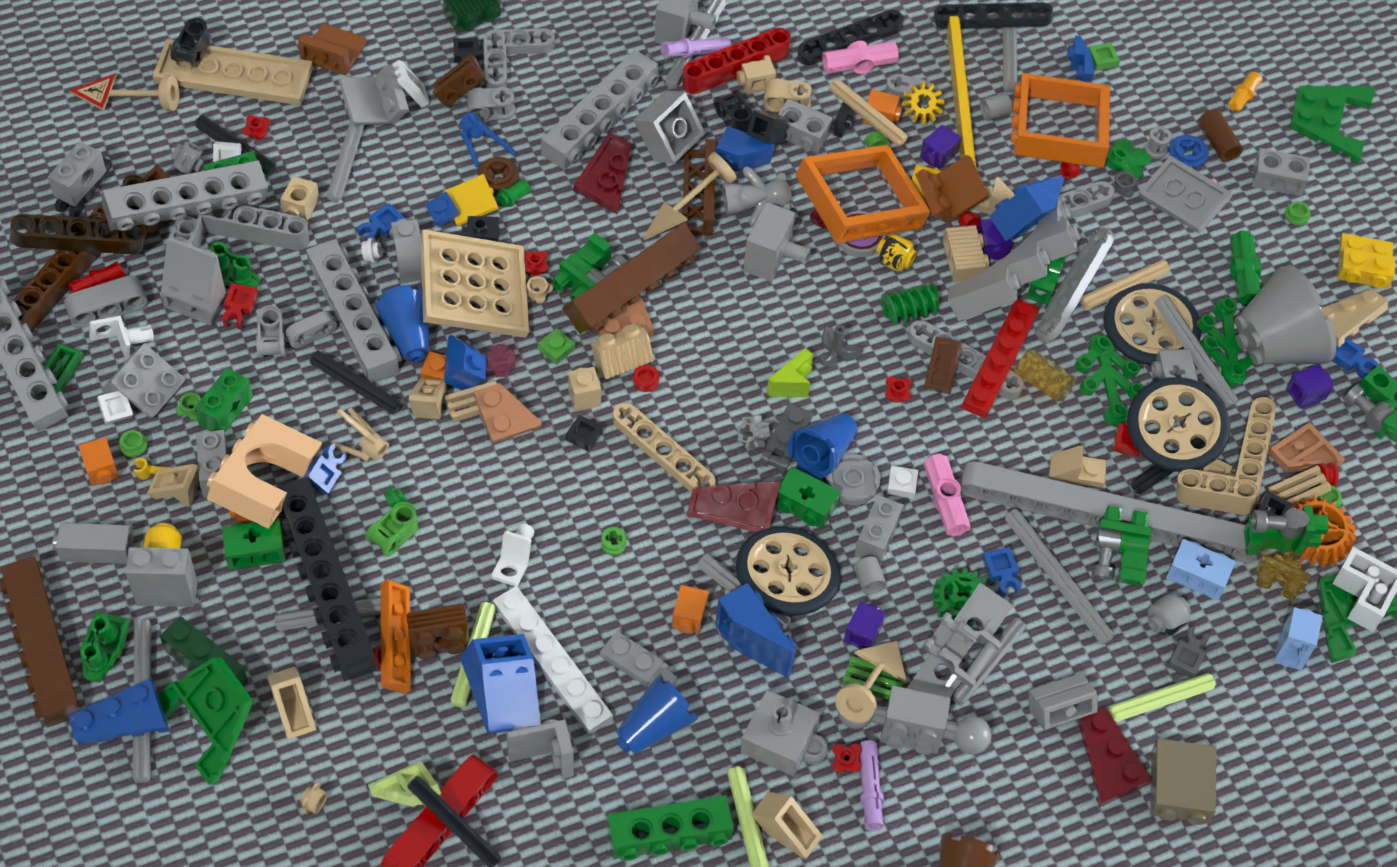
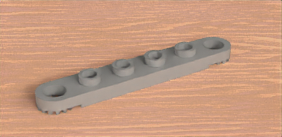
[1034,226,1115,343]

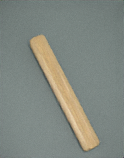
[829,79,907,146]
[1080,260,1170,310]

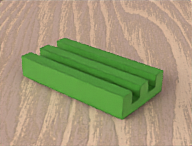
[842,656,906,700]

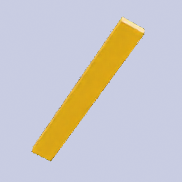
[946,16,976,166]

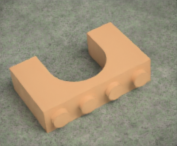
[207,414,322,529]

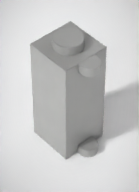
[53,522,134,564]

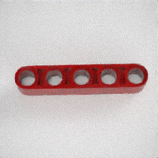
[682,27,791,94]
[380,754,498,867]

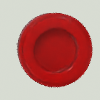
[633,365,660,392]

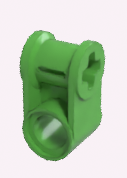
[365,502,419,557]

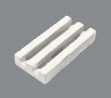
[393,60,430,108]

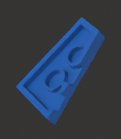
[68,678,170,745]

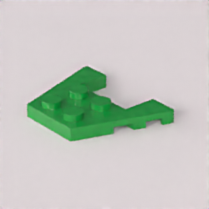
[1289,85,1375,164]
[1317,573,1397,663]
[158,658,254,785]

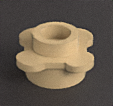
[526,276,553,304]
[300,782,328,815]

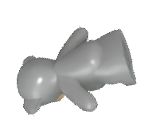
[722,167,791,226]

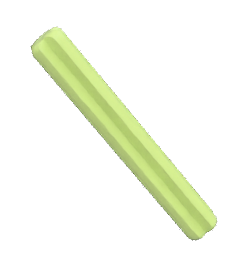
[451,602,496,708]
[1108,673,1216,722]
[727,766,769,867]

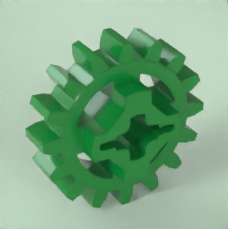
[931,568,993,627]

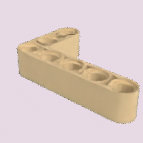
[1176,397,1276,515]

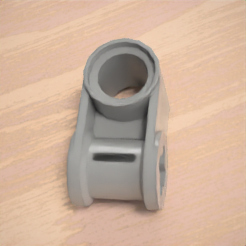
[467,87,516,121]
[256,305,286,358]

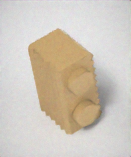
[943,225,989,283]
[591,324,654,379]

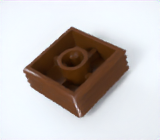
[406,603,469,659]

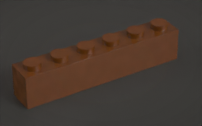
[562,223,702,334]
[0,556,81,728]

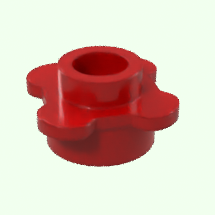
[242,115,271,140]
[524,251,549,276]
[885,376,912,403]
[832,744,862,773]

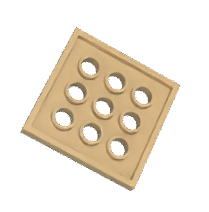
[421,229,529,338]

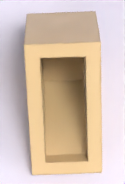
[267,666,316,740]
[751,792,823,859]

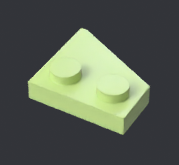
[368,761,441,807]

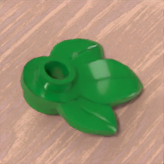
[1105,139,1152,178]

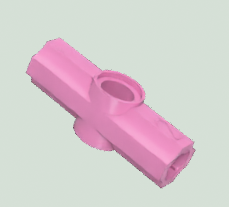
[822,41,899,74]
[923,454,971,537]

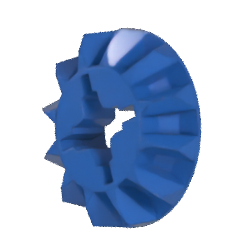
[1168,135,1209,169]

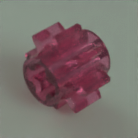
[485,343,515,377]

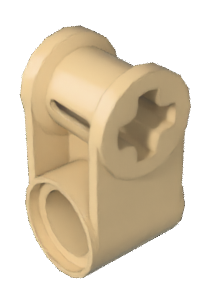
[763,78,812,112]

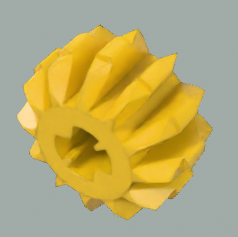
[902,82,944,125]

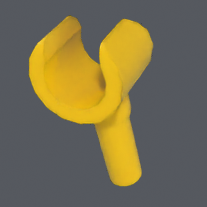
[133,458,171,480]

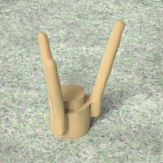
[332,408,389,462]

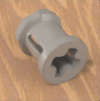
[1144,126,1172,159]

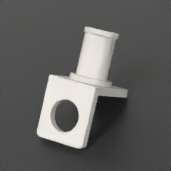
[89,316,154,360]
[491,524,534,586]

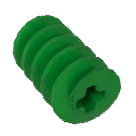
[880,282,939,325]

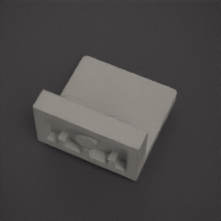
[339,65,409,125]
[101,343,185,418]
[506,719,574,779]

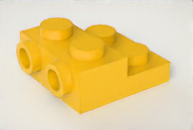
[1337,233,1395,289]

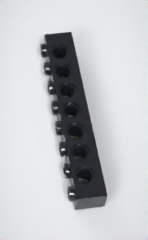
[276,477,378,682]

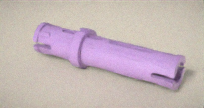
[661,37,731,58]
[858,741,884,831]

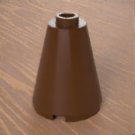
[939,833,1000,867]

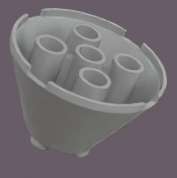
[1234,265,1336,366]

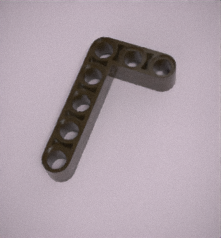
[9,174,146,254]

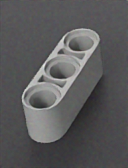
[64,276,147,328]

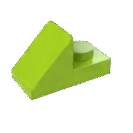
[767,348,813,397]

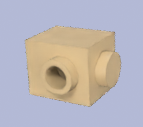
[568,367,601,412]

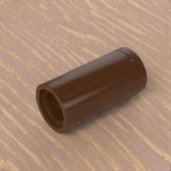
[1198,109,1243,162]

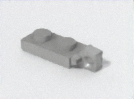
[600,631,677,687]

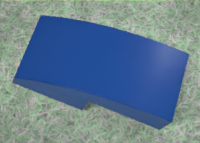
[1067,35,1094,83]

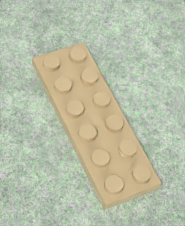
[152,39,313,105]

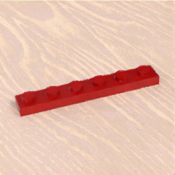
[961,299,1040,419]

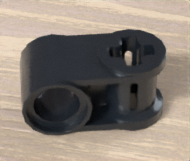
[170,18,211,67]
[713,89,753,133]

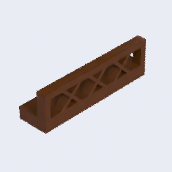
[682,139,716,236]

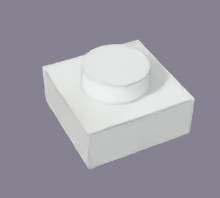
[213,142,241,162]
[97,391,133,425]
[887,466,918,499]

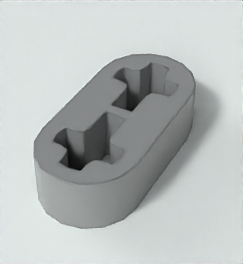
[886,74,933,104]
[285,311,337,348]

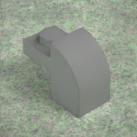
[391,219,422,283]

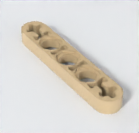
[613,403,716,493]

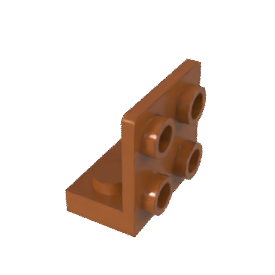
[298,24,367,76]
[915,155,989,224]

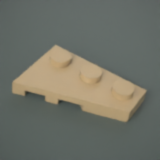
[1321,289,1388,347]

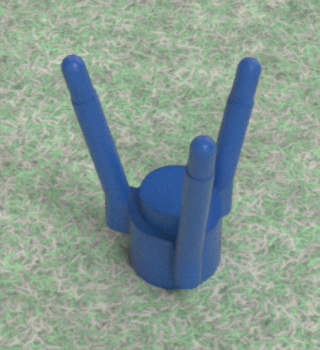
[459,112,517,168]

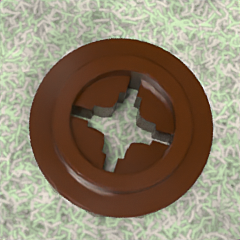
[478,157,519,192]

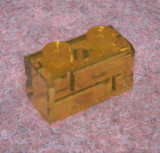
[1013,349,1078,401]

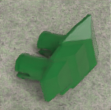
[208,242,262,288]
[80,612,130,683]

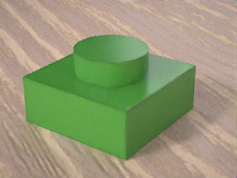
[1088,42,1120,71]
[537,328,575,365]

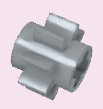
[171,142,205,174]
[736,415,771,449]

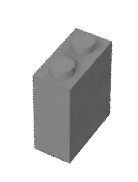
[125,547,198,607]

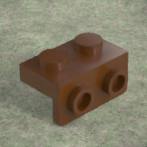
[432,54,486,107]

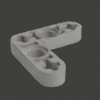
[484,29,555,88]

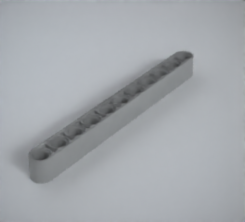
[960,461,1257,563]

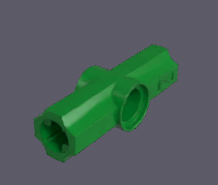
[1230,231,1261,307]

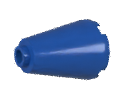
[374,285,429,363]
[788,413,857,479]
[615,674,698,754]

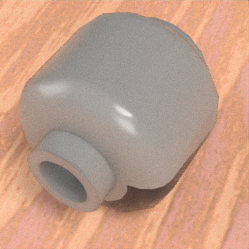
[1148,594,1191,636]

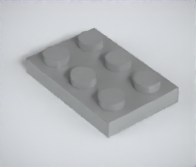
[1138,155,1232,234]

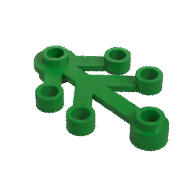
[1197,297,1254,386]
[1075,334,1144,427]

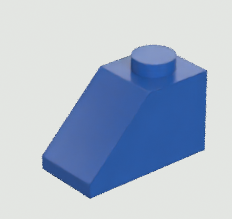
[716,126,774,172]
[444,335,487,391]

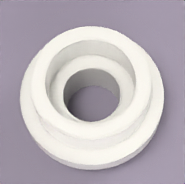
[362,237,383,264]

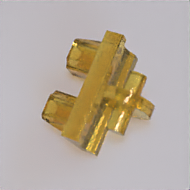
[1255,551,1312,600]

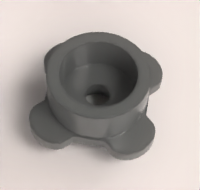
[1111,172,1138,198]

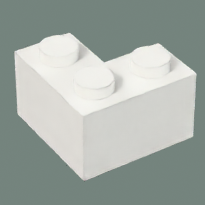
[1333,547,1397,632]

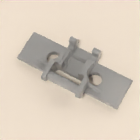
[906,583,1013,698]

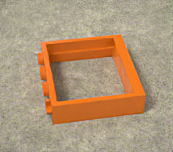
[1010,73,1110,168]
[795,145,931,243]

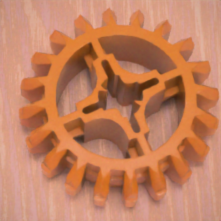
[1290,495,1356,569]

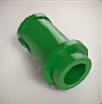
[497,179,531,207]

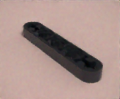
[934,2,1053,29]
[797,10,904,66]

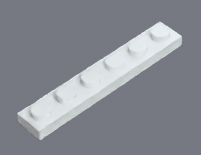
[493,586,613,735]

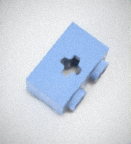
[1166,539,1236,600]
[1273,607,1322,670]

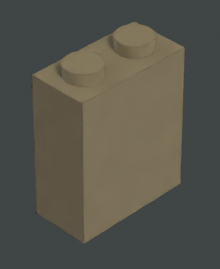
[1150,739,1216,825]

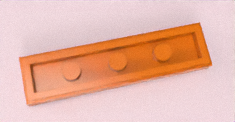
[381,579,411,694]

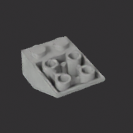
[161,237,226,326]

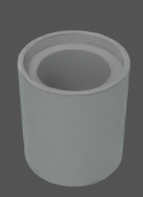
[980,92,1012,121]
[853,556,886,594]

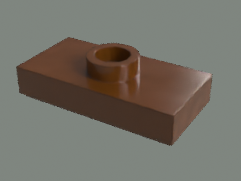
[924,337,962,395]

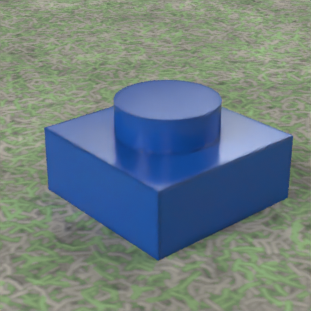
[425,191,461,228]

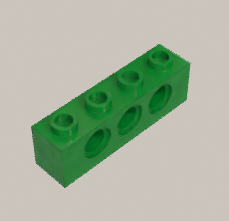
[607,795,734,861]

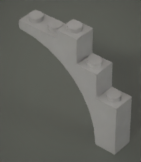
[948,197,1080,321]

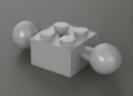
[838,686,992,755]

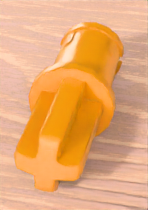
[1228,72,1262,111]

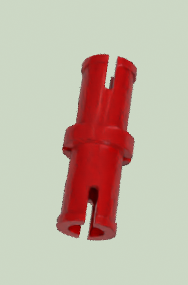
[68,261,125,294]

